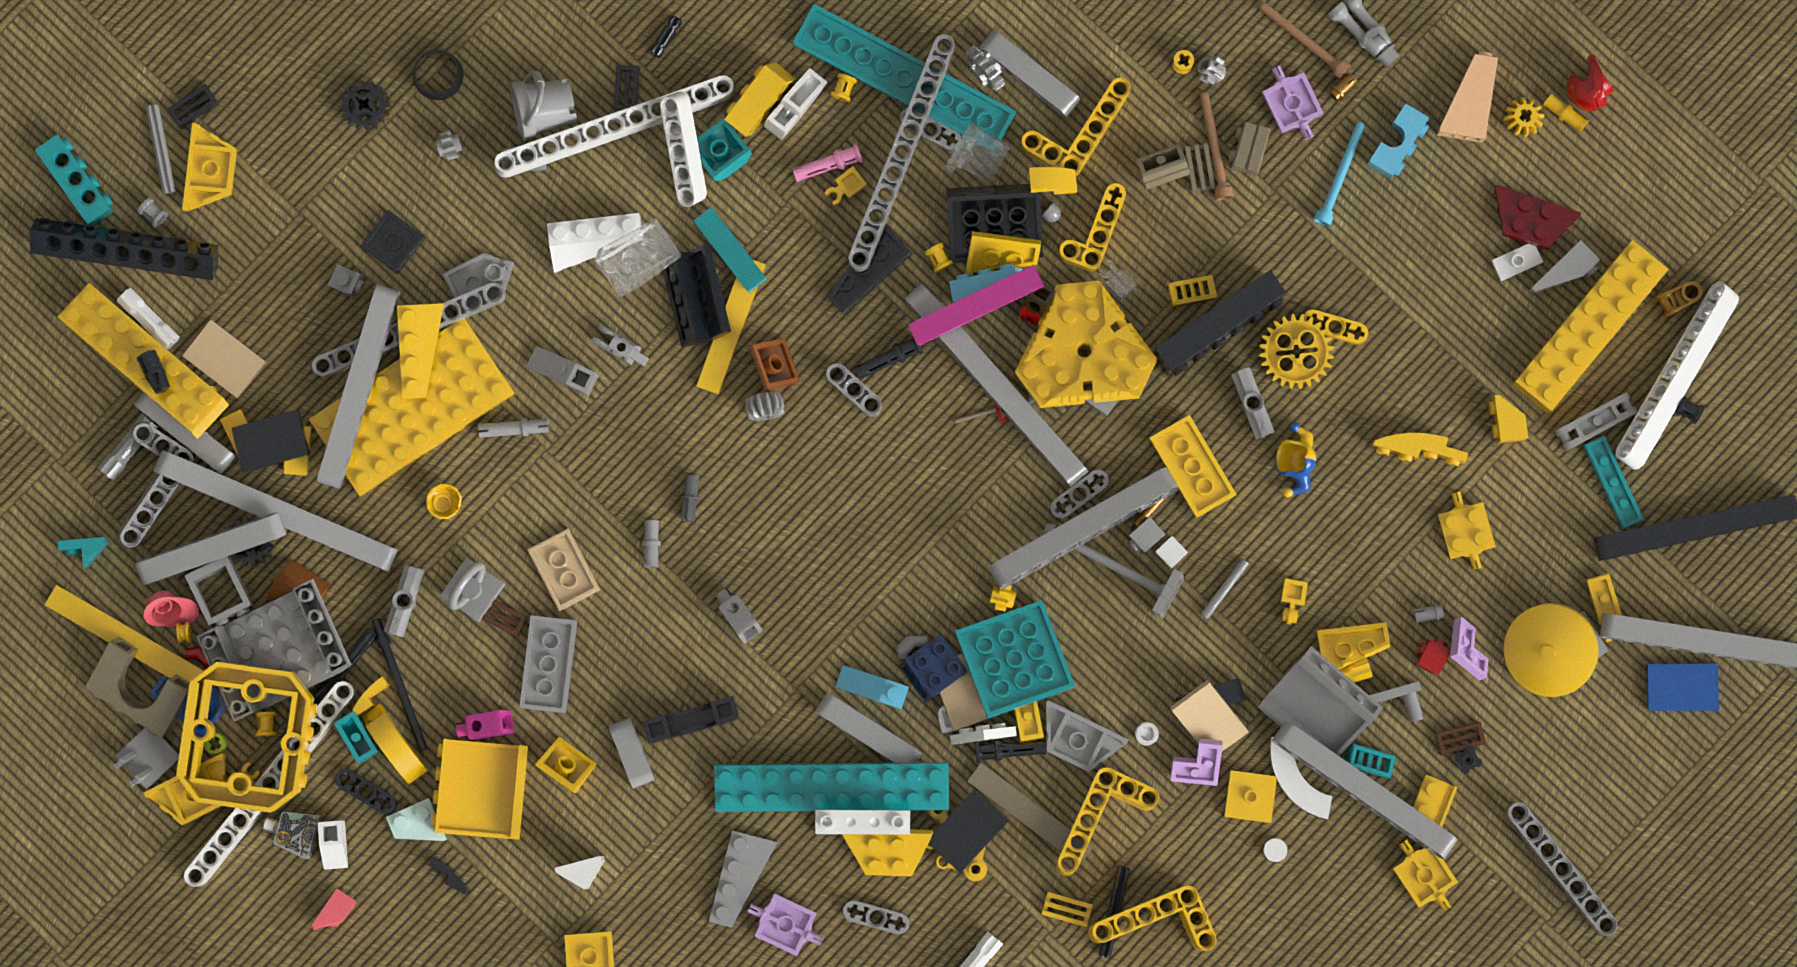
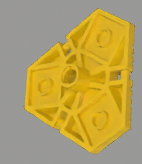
[1015,281,1157,408]

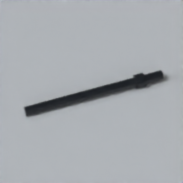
[371,618,428,752]

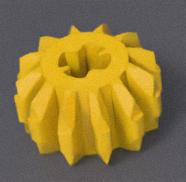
[1504,97,1544,137]

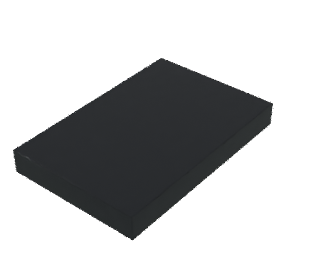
[231,410,310,473]
[928,790,1008,873]

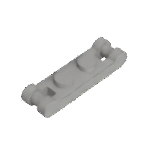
[1554,392,1638,452]

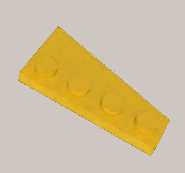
[397,303,444,399]

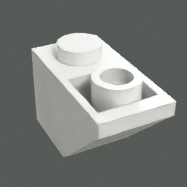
[318,821,348,870]

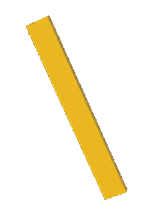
[45,585,204,683]

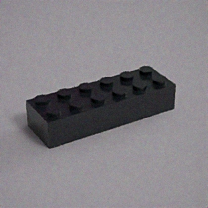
[1153,270,1286,376]

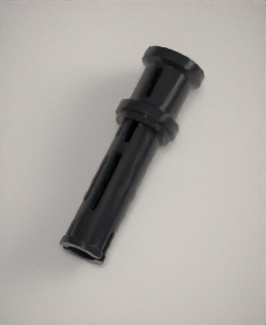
[853,335,923,380]
[975,740,1046,763]

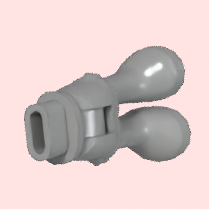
[1327,0,1400,67]

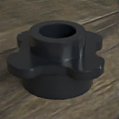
[1454,746,1482,773]

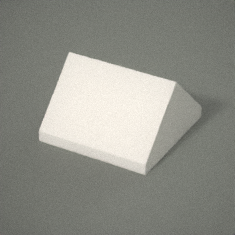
[555,856,605,889]

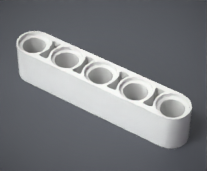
[660,91,707,207]

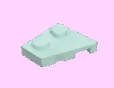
[386,798,447,841]

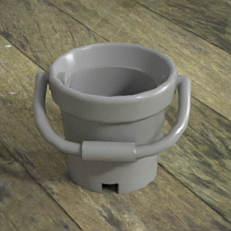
[510,71,577,142]

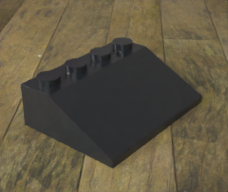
[946,184,1043,263]

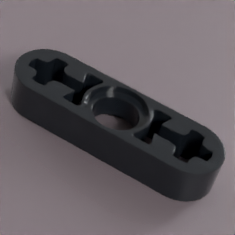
[335,769,397,814]

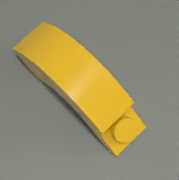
[362,703,428,784]

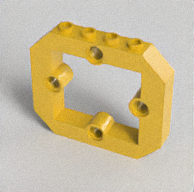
[176,662,317,813]

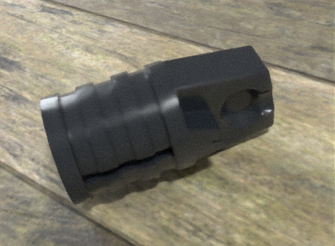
[137,350,170,394]

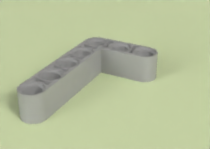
[118,422,193,547]

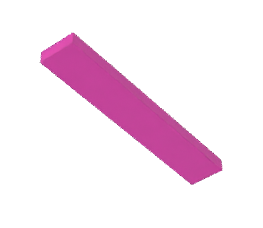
[908,265,1044,346]

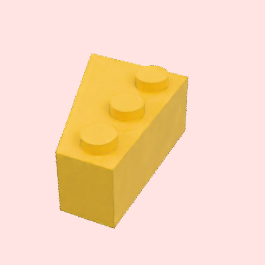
[724,62,797,137]

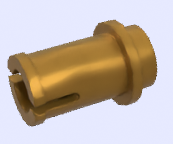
[1328,73,1358,102]

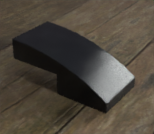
[428,857,470,895]

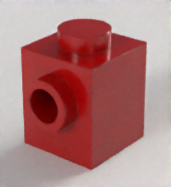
[1415,638,1450,676]

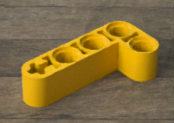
[1059,183,1126,272]

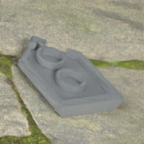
[442,253,514,309]

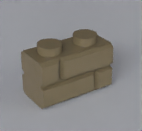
[1228,122,1271,176]
[1136,143,1190,190]

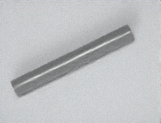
[1200,559,1249,620]

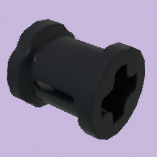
[1674,396,1705,424]

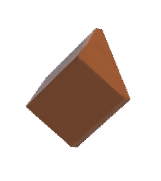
[749,338,800,392]
[266,559,331,602]

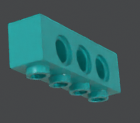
[35,134,115,226]

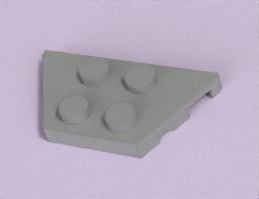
[1046,700,1129,772]

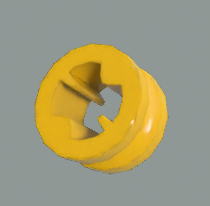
[176,622,192,643]

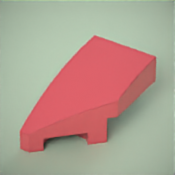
[311,889,356,930]

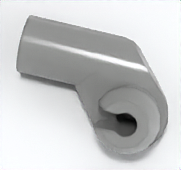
[896,636,927,660]

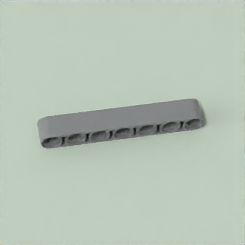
[134,512,287,585]
[1505,802,1617,936]

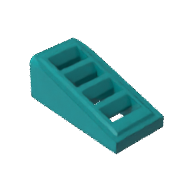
[1344,744,1396,779]

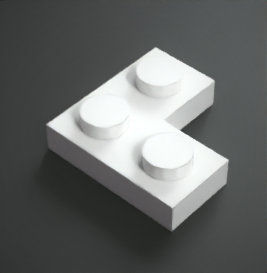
[950,723,1017,745]

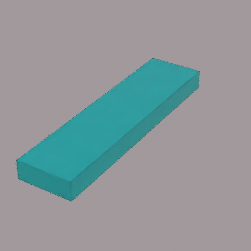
[694,207,767,293]
[1583,435,1644,530]

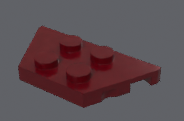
[1494,185,1581,250]

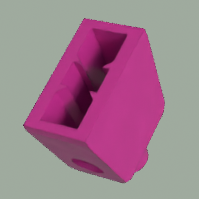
[456,710,515,739]

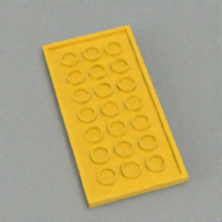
[309,319,515,497]

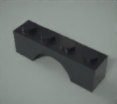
[642,696,740,745]

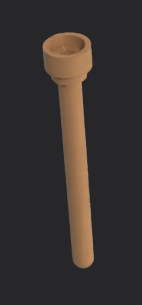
[1259,2,1351,79]
[1200,91,1234,201]

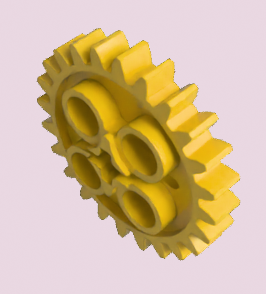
[1259,314,1335,389]

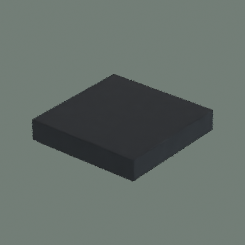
[360,210,425,275]

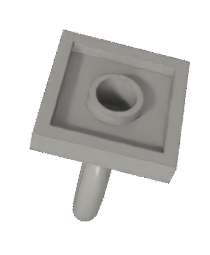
[440,557,505,622]

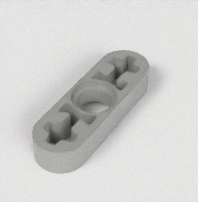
[900,108,961,152]
[1050,470,1109,519]
[843,901,910,934]

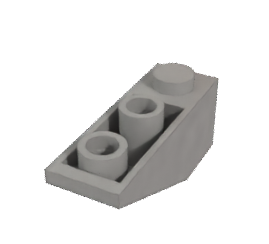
[526,346,599,397]

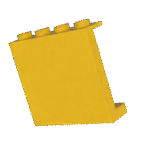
[431,739,528,840]

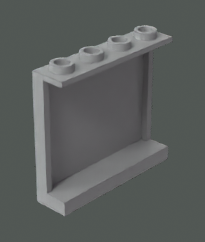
[1258,646,1383,756]

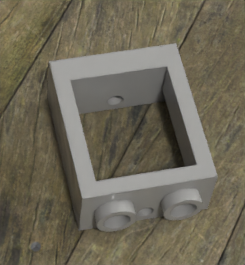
[185,556,254,627]

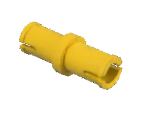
[1543,94,1589,133]

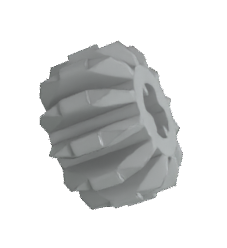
[745,391,784,422]

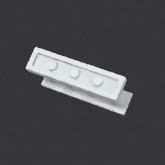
[815,810,910,834]

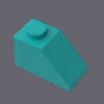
[334,711,381,763]

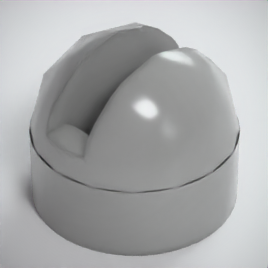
[1041,202,1061,222]

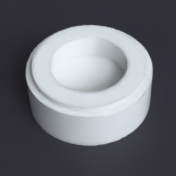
[1135,722,1159,746]
[1263,838,1287,862]

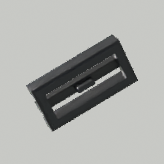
[614,65,640,112]
[167,84,219,129]

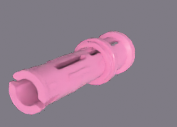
[792,143,863,182]

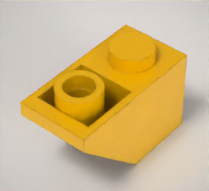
[1489,395,1528,444]

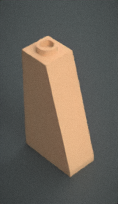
[1437,52,1498,143]

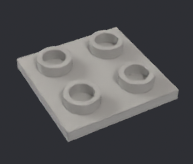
[112,727,179,790]

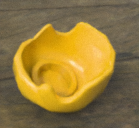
[426,484,462,519]

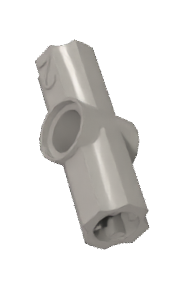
[1231,367,1274,440]
[384,565,425,637]

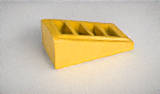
[1167,275,1217,308]

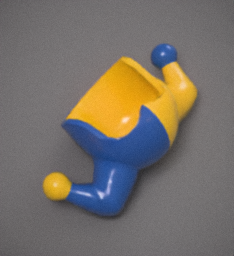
[1275,422,1316,498]

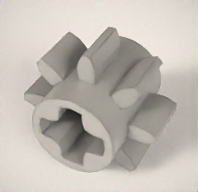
[1198,55,1226,85]
[435,130,463,161]

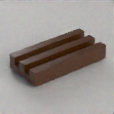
[482,600,528,638]
[1434,722,1486,756]

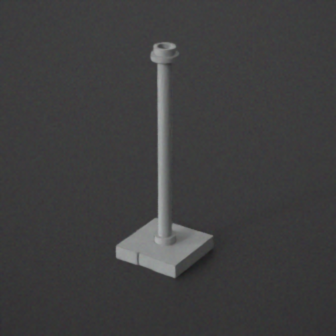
[1042,523,1184,619]

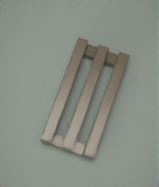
[1184,143,1215,193]

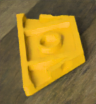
[182,123,237,212]
[144,753,226,825]
[842,830,933,876]

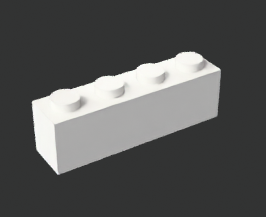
[547,213,643,273]

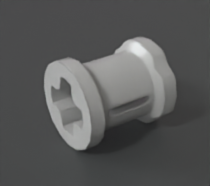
[137,197,168,228]

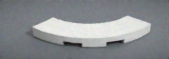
[1270,737,1332,819]

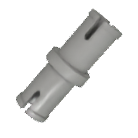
[642,520,661,568]

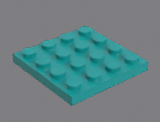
[954,600,1075,719]

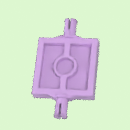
[1262,66,1324,140]
[748,893,824,956]

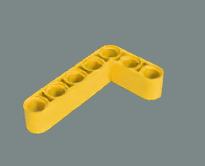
[1021,78,1130,177]
[1056,767,1160,876]
[1088,886,1217,952]

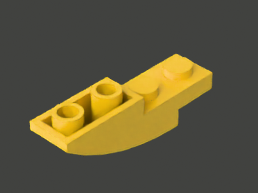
[1371,433,1468,466]

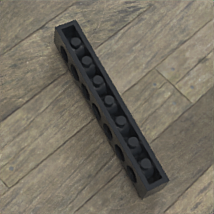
[30,218,218,280]

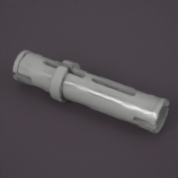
[478,418,550,438]

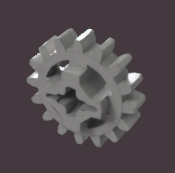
[965,45,1005,91]

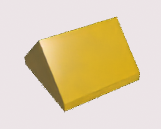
[536,737,597,793]

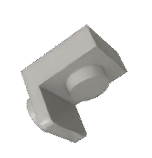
[328,264,364,298]

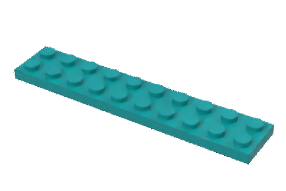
[792,4,1017,153]
[714,762,949,812]

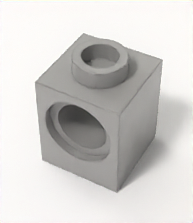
[1128,517,1165,554]

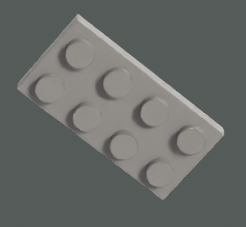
[519,615,578,714]

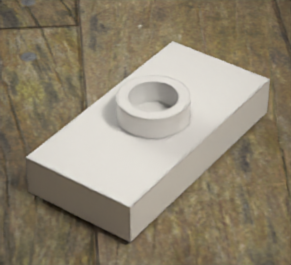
[1491,244,1543,282]

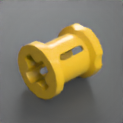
[1172,50,1194,75]
[830,73,857,102]
[924,243,953,273]
[255,712,277,737]

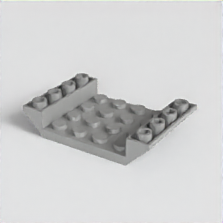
[196,579,351,722]

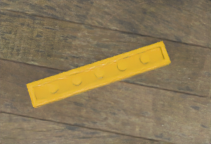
[696,260,766,395]

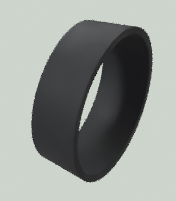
[413,50,463,100]

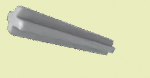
[146,104,176,194]

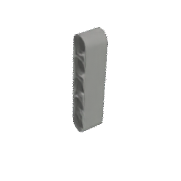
[978,30,1081,118]
[134,393,236,474]
[814,692,923,762]

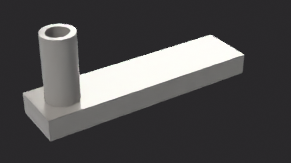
[1369,681,1424,723]

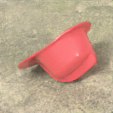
[143,590,199,627]

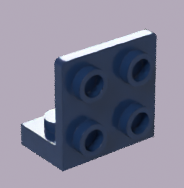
[899,635,968,703]

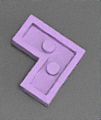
[1450,616,1489,681]
[1171,739,1223,786]

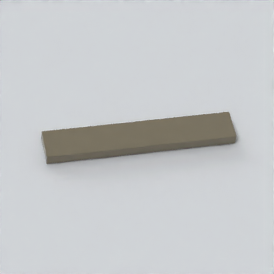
[967,763,1093,866]

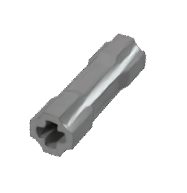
[97,414,158,481]

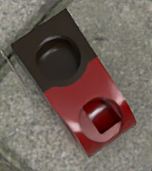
[1019,284,1056,326]

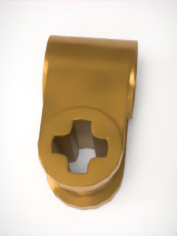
[1655,281,1702,318]

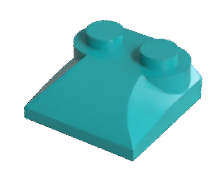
[697,118,752,181]

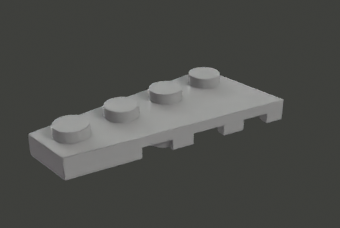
[709,831,778,928]

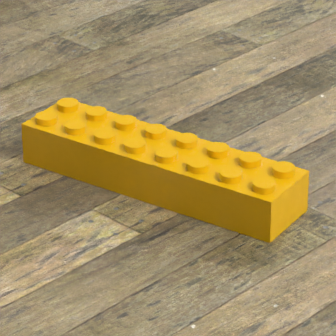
[1512,240,1669,414]
[58,283,229,439]

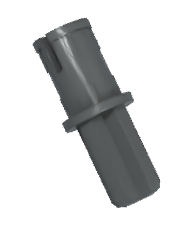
[681,475,700,522]

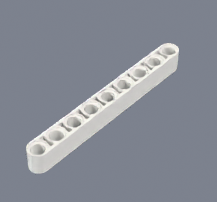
[1616,282,1739,470]

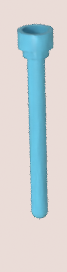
[1313,122,1365,227]

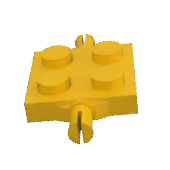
[1438,492,1496,570]
[1392,839,1458,912]

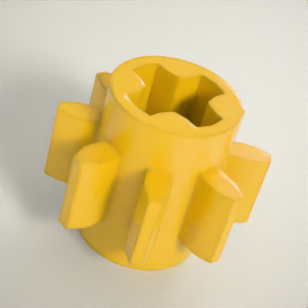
[989,585,1016,612]

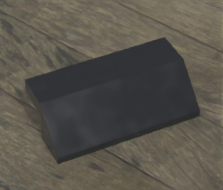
[660,244,731,347]

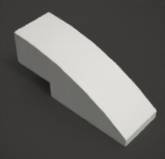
[764,68,827,140]

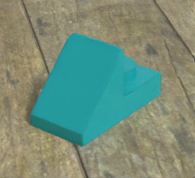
[58,537,109,568]

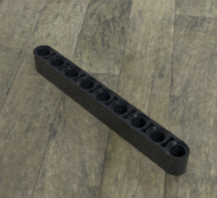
[1593,494,1797,561]

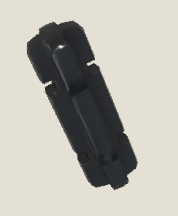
[650,15,682,58]

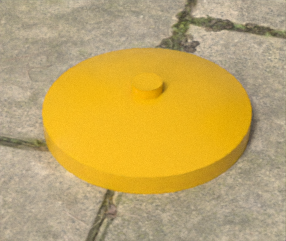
[1504,603,1599,697]

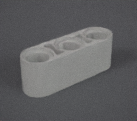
[826,363,882,417]
[609,717,655,789]

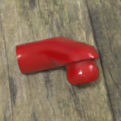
[185,647,210,669]

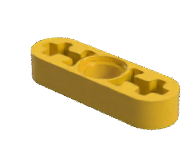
[1304,310,1368,345]

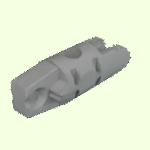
[590,324,649,367]

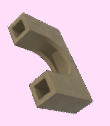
[85,637,190,738]

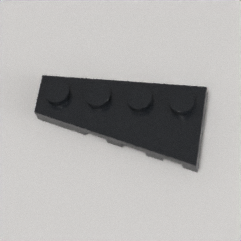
[828,220,912,315]

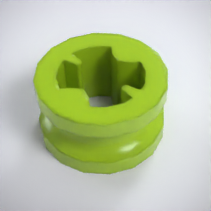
[204,733,227,754]

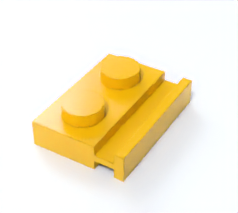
[1413,775,1458,827]

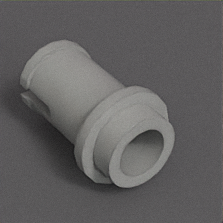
[1414,603,1444,623]

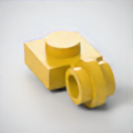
[1280,578,1308,625]

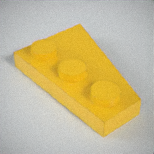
[965,231,1041,275]
[1317,622,1390,670]

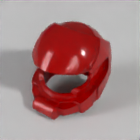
[1566,54,1614,111]

